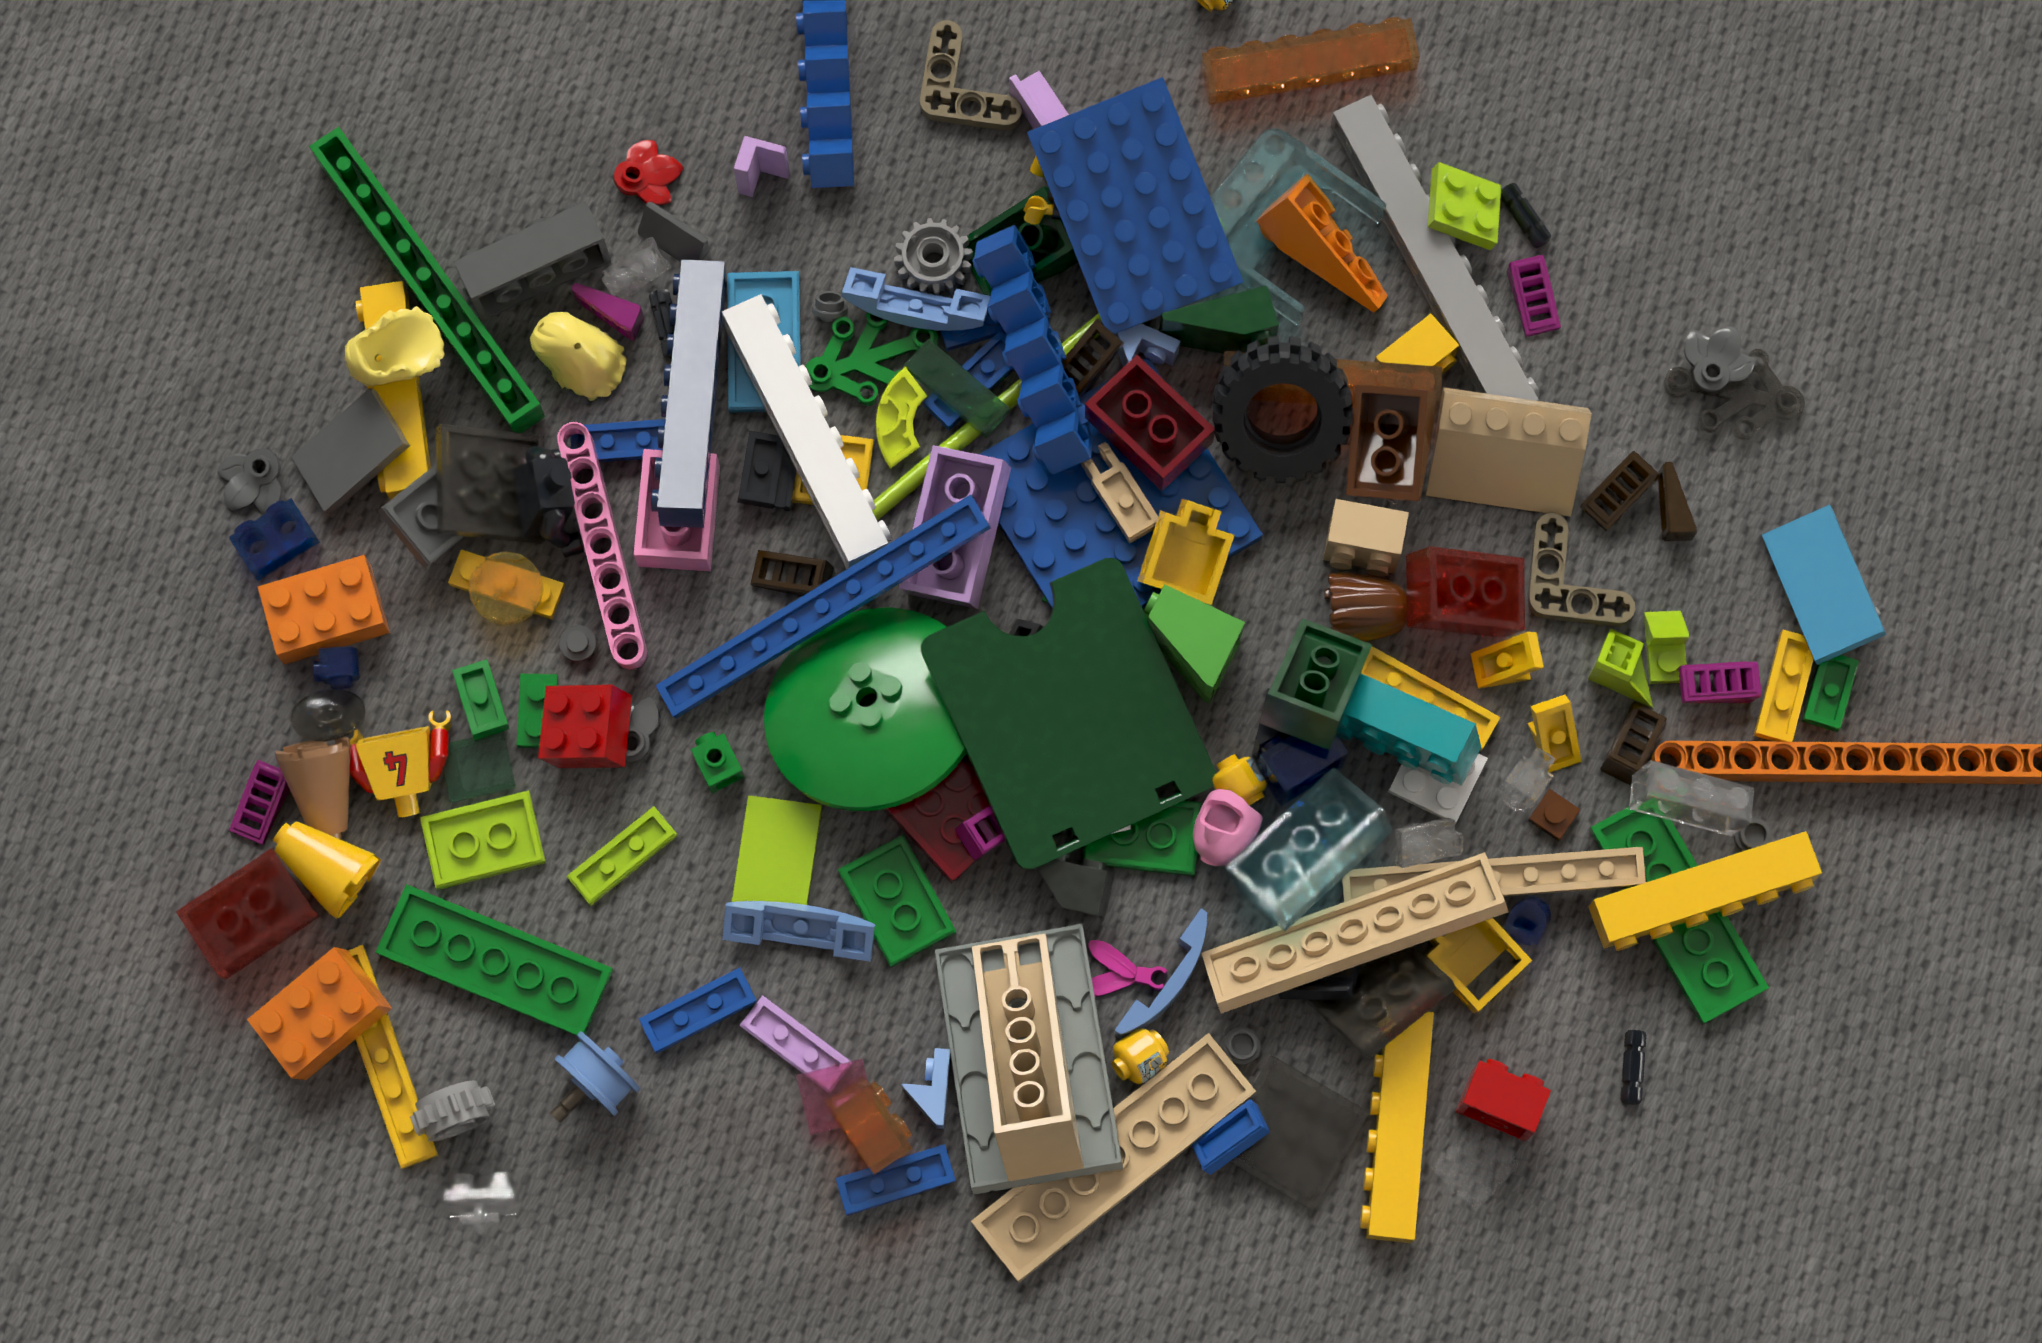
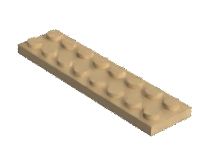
[1201,852,1508,1013]
[971,1033,1257,1283]

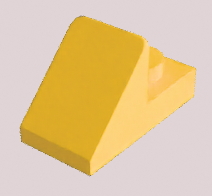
[1470,632,1544,689]
[1528,695,1582,773]

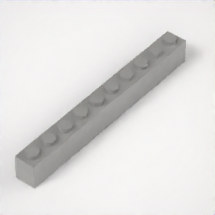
[1331,95,1540,401]

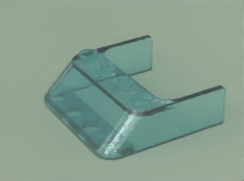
[1211,128,1387,326]

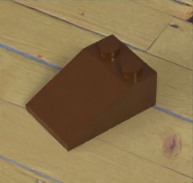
[1346,385,1437,501]

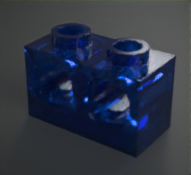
[228,498,320,581]

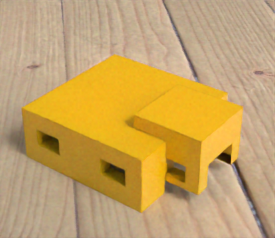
[1137,499,1234,605]
[1422,918,1532,1013]

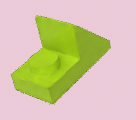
[1644,611,1689,684]

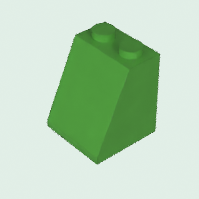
[1144,584,1245,704]

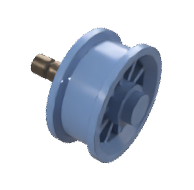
[550,1031,641,1124]

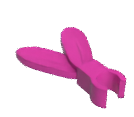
[1088,940,1168,997]

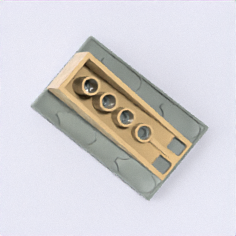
[935,924,1123,1195]

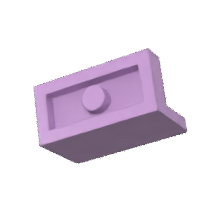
[1009,71,1069,129]
[734,136,790,197]

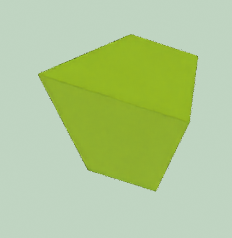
[1588,628,1653,708]

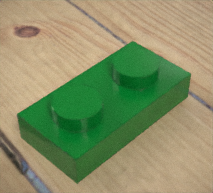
[1802,655,1859,732]
[452,659,510,740]
[517,673,559,748]

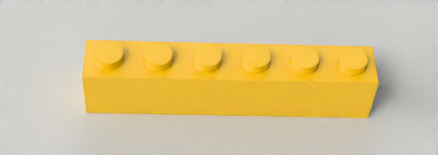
[356,281,431,500]
[1588,831,1822,951]
[1360,1008,1434,1243]

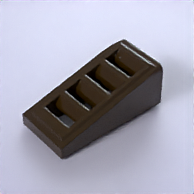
[1061,319,1124,398]
[1580,451,1660,531]
[1658,462,1697,541]
[750,550,834,596]
[1600,701,1667,786]

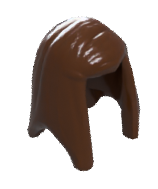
[1324,572,1412,642]

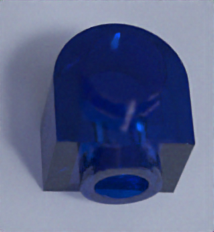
[313,647,360,689]
[1503,897,1551,946]

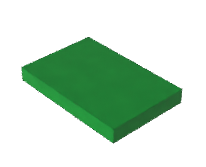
[1083,797,1202,877]
[838,835,956,968]

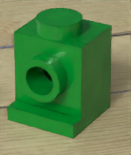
[690,732,745,794]

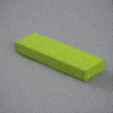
[567,806,678,906]

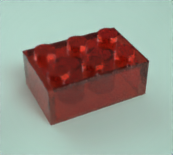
[1406,546,1525,637]
[176,848,320,980]

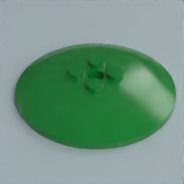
[764,607,966,811]

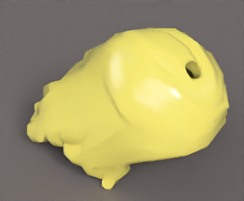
[344,306,445,387]
[530,312,627,401]

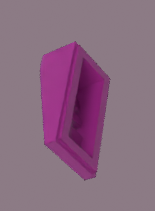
[1506,255,1561,337]
[571,283,644,341]
[1678,662,1761,703]
[229,760,290,846]
[955,806,1005,860]

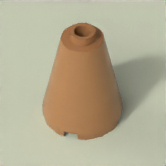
[275,736,351,839]

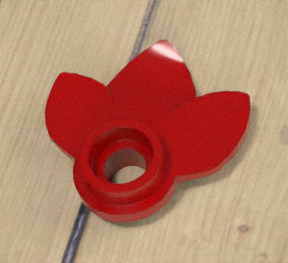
[613,140,683,206]

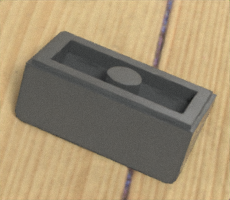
[638,202,709,262]

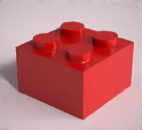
[538,684,632,768]
[1455,1059,1551,1142]

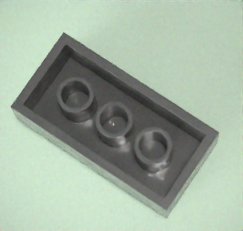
[453,201,611,322]

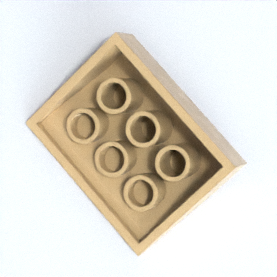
[1426,387,1592,517]

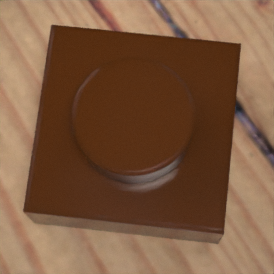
[1528,789,1581,842]

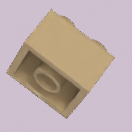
[1323,499,1409,576]

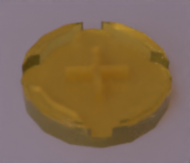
[468,551,544,626]

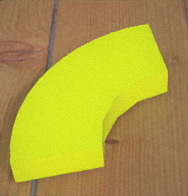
[876,367,927,469]

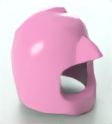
[1193,789,1263,866]

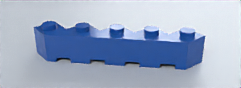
[796,0,854,188]
[973,225,1093,475]

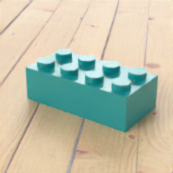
[1336,674,1481,786]

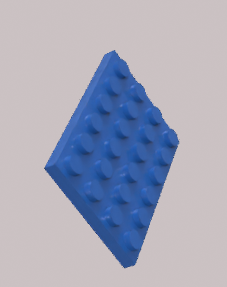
[1027,77,1244,334]

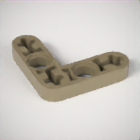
[920,20,1022,131]
[1527,513,1636,627]

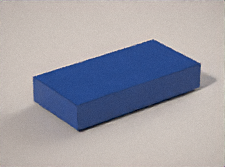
[1192,1099,1270,1175]

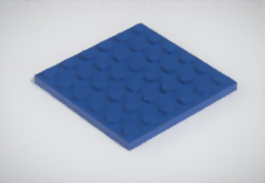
[978,358,1263,610]

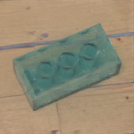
[1226,767,1393,931]

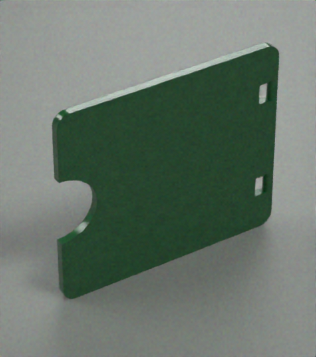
[921,558,1216,870]

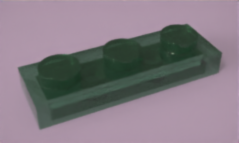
[904,339,1010,438]

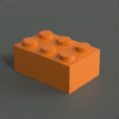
[257,555,390,665]
[247,947,392,1081]

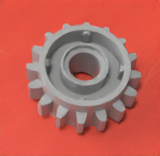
[894,218,973,296]
[410,1080,495,1142]

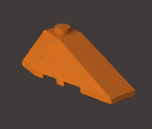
[1256,173,1388,313]

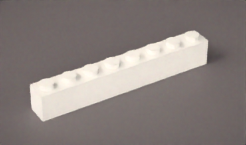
[722,294,892,569]

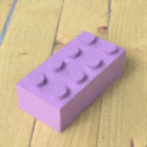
[899,445,1011,609]

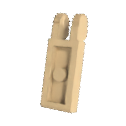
[1080,442,1158,544]

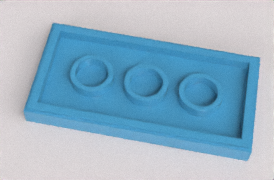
[727,271,801,413]
[1762,505,1887,665]

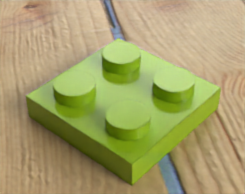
[1427,162,1501,250]

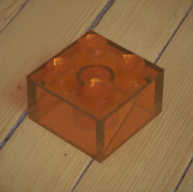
[825,1077,913,1174]

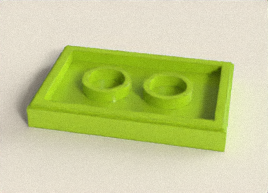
[420,790,546,890]
[732,795,822,905]

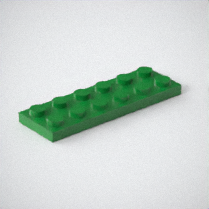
[1589,793,1769,1025]
[375,884,613,1036]

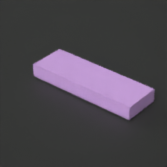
[740,995,852,1094]

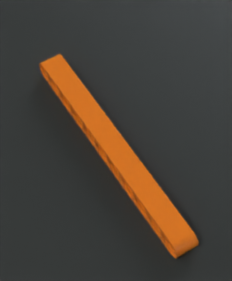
[1649,741,2042,784]

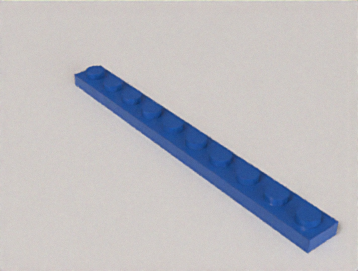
[656,494,991,718]

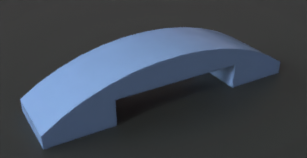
[842,267,990,331]
[723,901,875,962]
[1114,908,1207,1039]

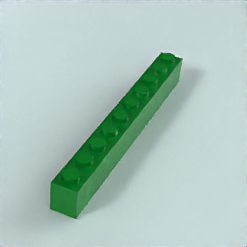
[309,126,545,437]

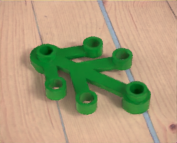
[805,312,938,406]

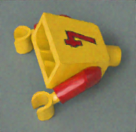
[337,710,452,817]

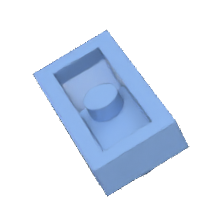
[1115,323,1180,367]
[901,1048,951,1129]

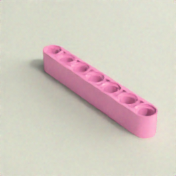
[557,422,647,670]

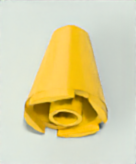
[273,821,382,919]

